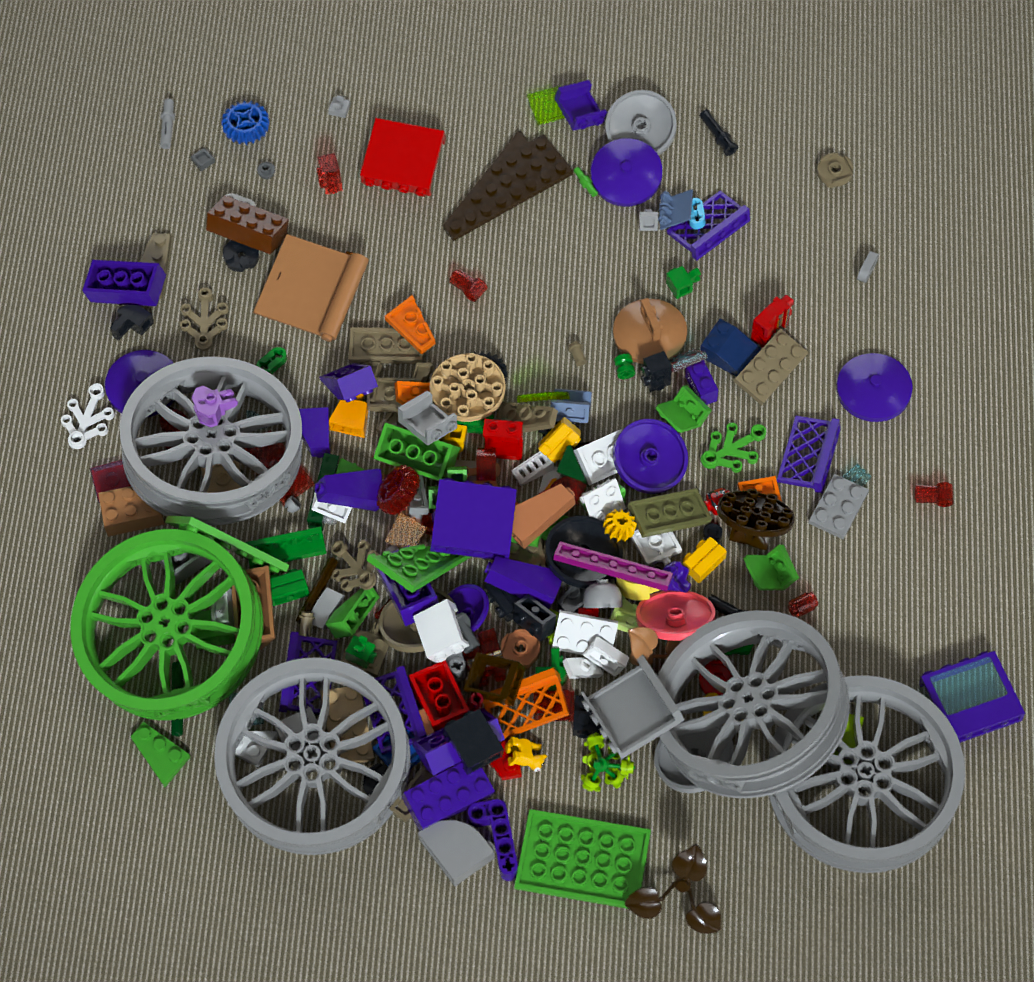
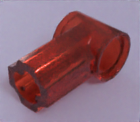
[449,269,488,302]
[914,482,954,507]

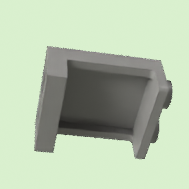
[398,391,457,445]

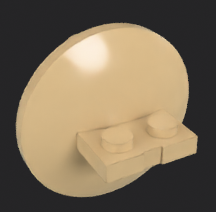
[430,353,506,422]

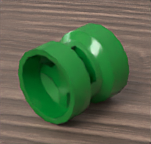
[614,354,636,379]

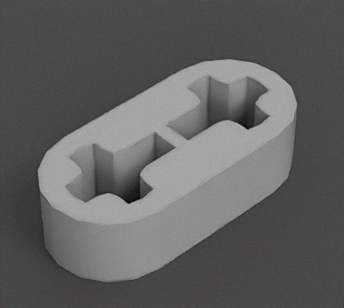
[857,251,879,283]

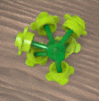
[580,733,635,792]

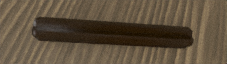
[296,557,338,624]

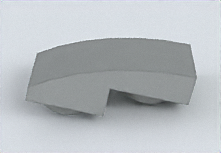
[311,587,345,630]

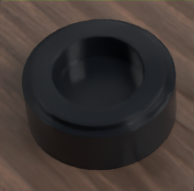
[703,523,723,542]

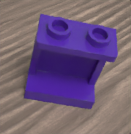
[555,80,607,131]

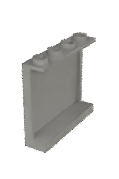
[581,654,685,759]

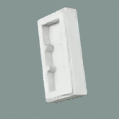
[562,657,603,679]

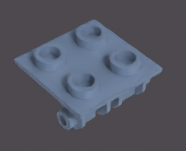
[658,189,693,230]

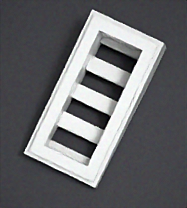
[511,451,554,486]

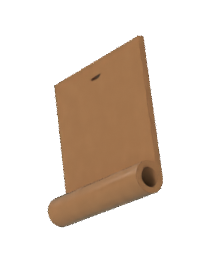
[253,234,369,342]

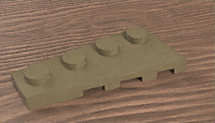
[139,233,172,299]

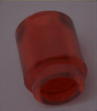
[788,592,819,618]

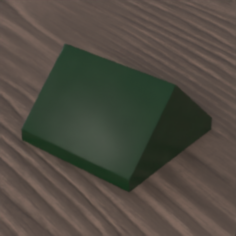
[557,445,590,487]

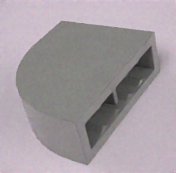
[418,820,495,886]

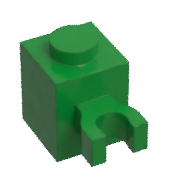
[666,266,701,299]
[345,635,377,669]

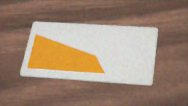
[539,467,560,493]

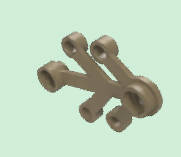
[180,287,229,351]
[331,540,380,592]

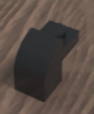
[110,305,154,341]

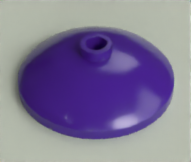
[448,584,489,632]

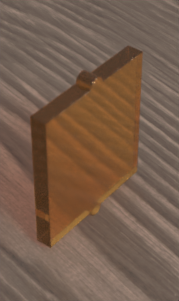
[385,512,428,549]

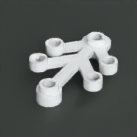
[61,383,115,449]

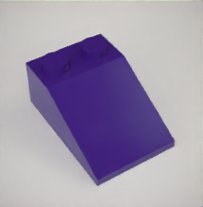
[319,363,378,402]

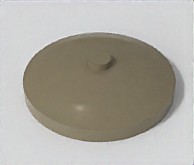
[379,588,457,653]

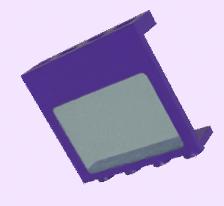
[919,650,1025,743]

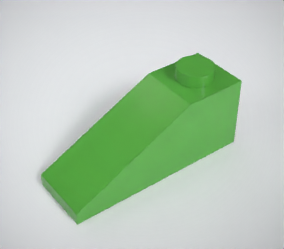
[325,588,380,638]

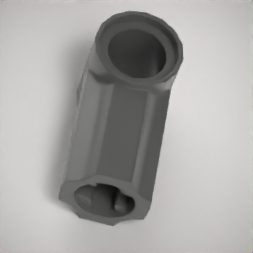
[455,612,480,654]

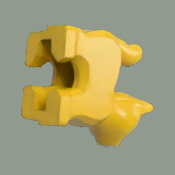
[505,737,547,772]

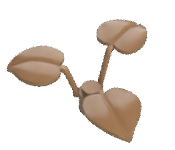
[628,627,683,666]

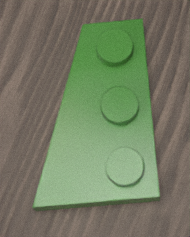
[131,722,190,788]

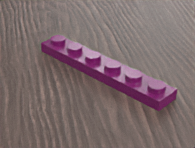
[553,541,673,592]

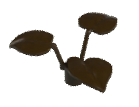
[625,844,721,934]

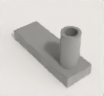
[402,474,429,531]

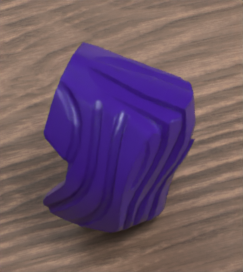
[663,561,691,592]

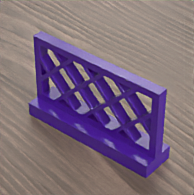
[667,191,750,260]
[777,416,841,494]
[279,631,337,715]
[363,665,427,755]

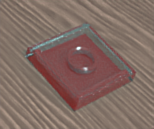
[669,349,708,372]

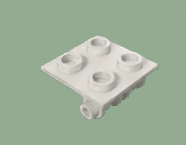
[579,478,626,522]

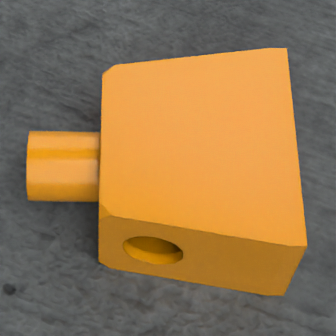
[329,394,368,438]

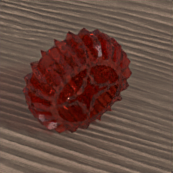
[377,465,420,516]

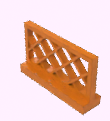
[483,668,570,739]

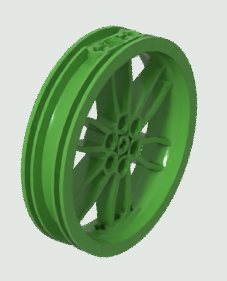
[70,529,264,721]

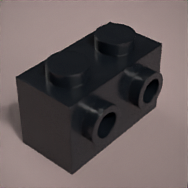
[641,351,672,392]
[513,594,556,641]

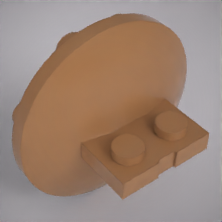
[613,298,687,364]

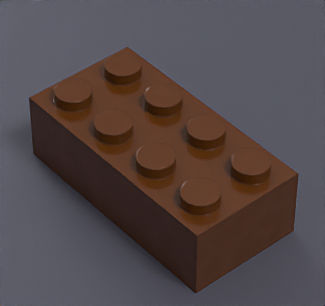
[206,195,289,255]

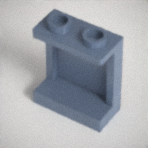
[551,389,592,423]

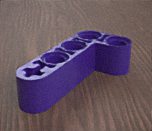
[468,799,518,881]

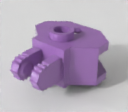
[191,386,238,428]

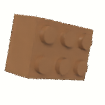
[98,486,165,537]

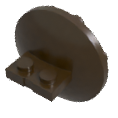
[717,489,795,551]

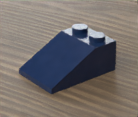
[700,319,761,377]

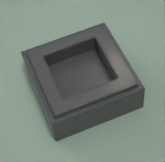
[190,147,215,171]

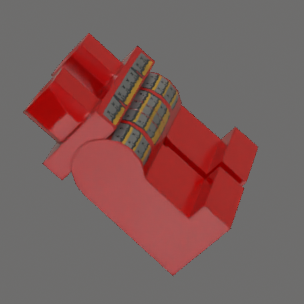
[751,294,794,348]

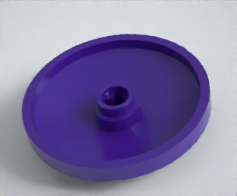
[591,138,663,207]
[105,350,175,417]
[836,353,913,422]
[613,419,688,494]

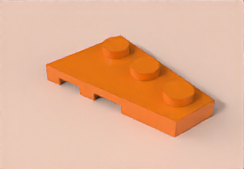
[385,295,436,354]

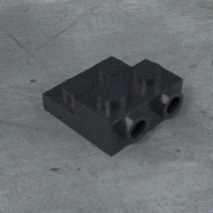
[573,695,609,740]

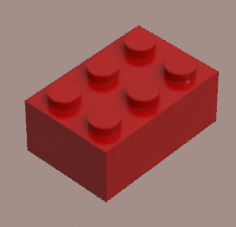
[409,660,470,731]

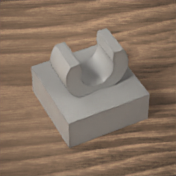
[328,95,351,118]
[640,209,658,231]

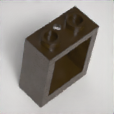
[464,652,526,706]

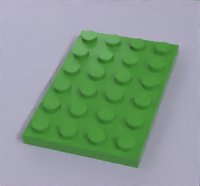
[514,809,651,909]

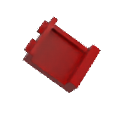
[483,419,524,460]

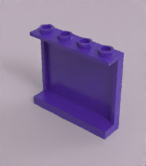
[430,478,517,560]

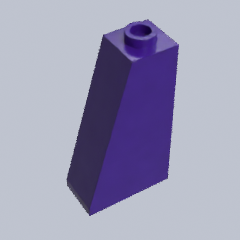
[315,469,386,511]
[484,556,562,609]

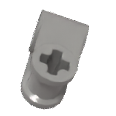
[446,652,467,682]

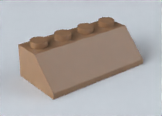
[232,566,275,650]

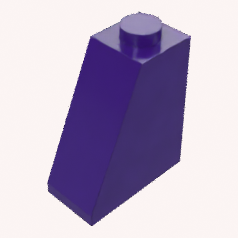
[299,407,331,458]

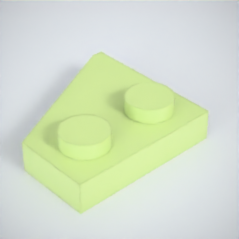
[610,594,639,632]

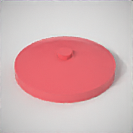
[636,590,715,641]

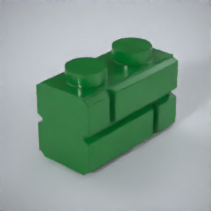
[270,569,309,607]

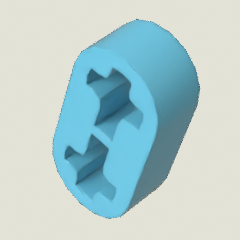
[689,198,706,229]

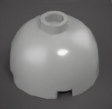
[583,579,622,608]

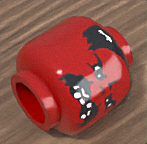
[704,488,729,516]

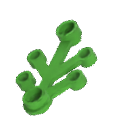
[701,423,766,473]

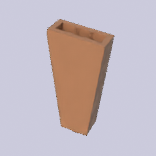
[512,484,576,549]

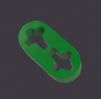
[256,347,287,374]

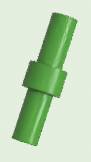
[574,167,598,197]

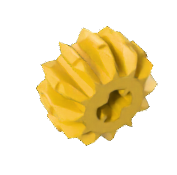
[603,509,637,542]

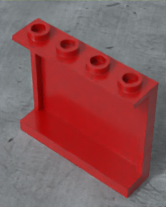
[360,118,446,197]

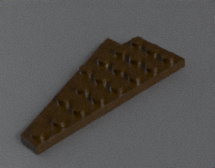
[443,131,573,241]

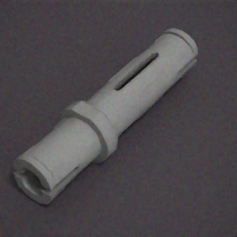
[160,99,175,149]

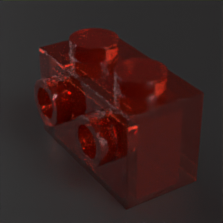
[316,153,343,195]

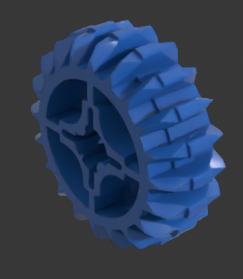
[221,100,270,145]

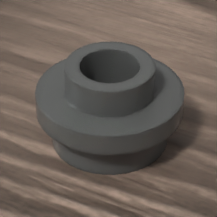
[257,162,275,179]

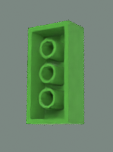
[373,422,461,481]

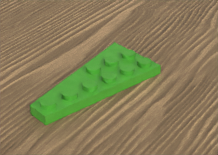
[165,516,289,574]
[366,544,471,593]

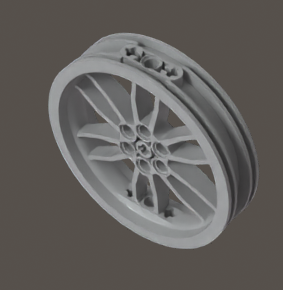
[120,357,302,525]
[657,610,850,798]
[214,658,411,855]
[769,675,965,873]

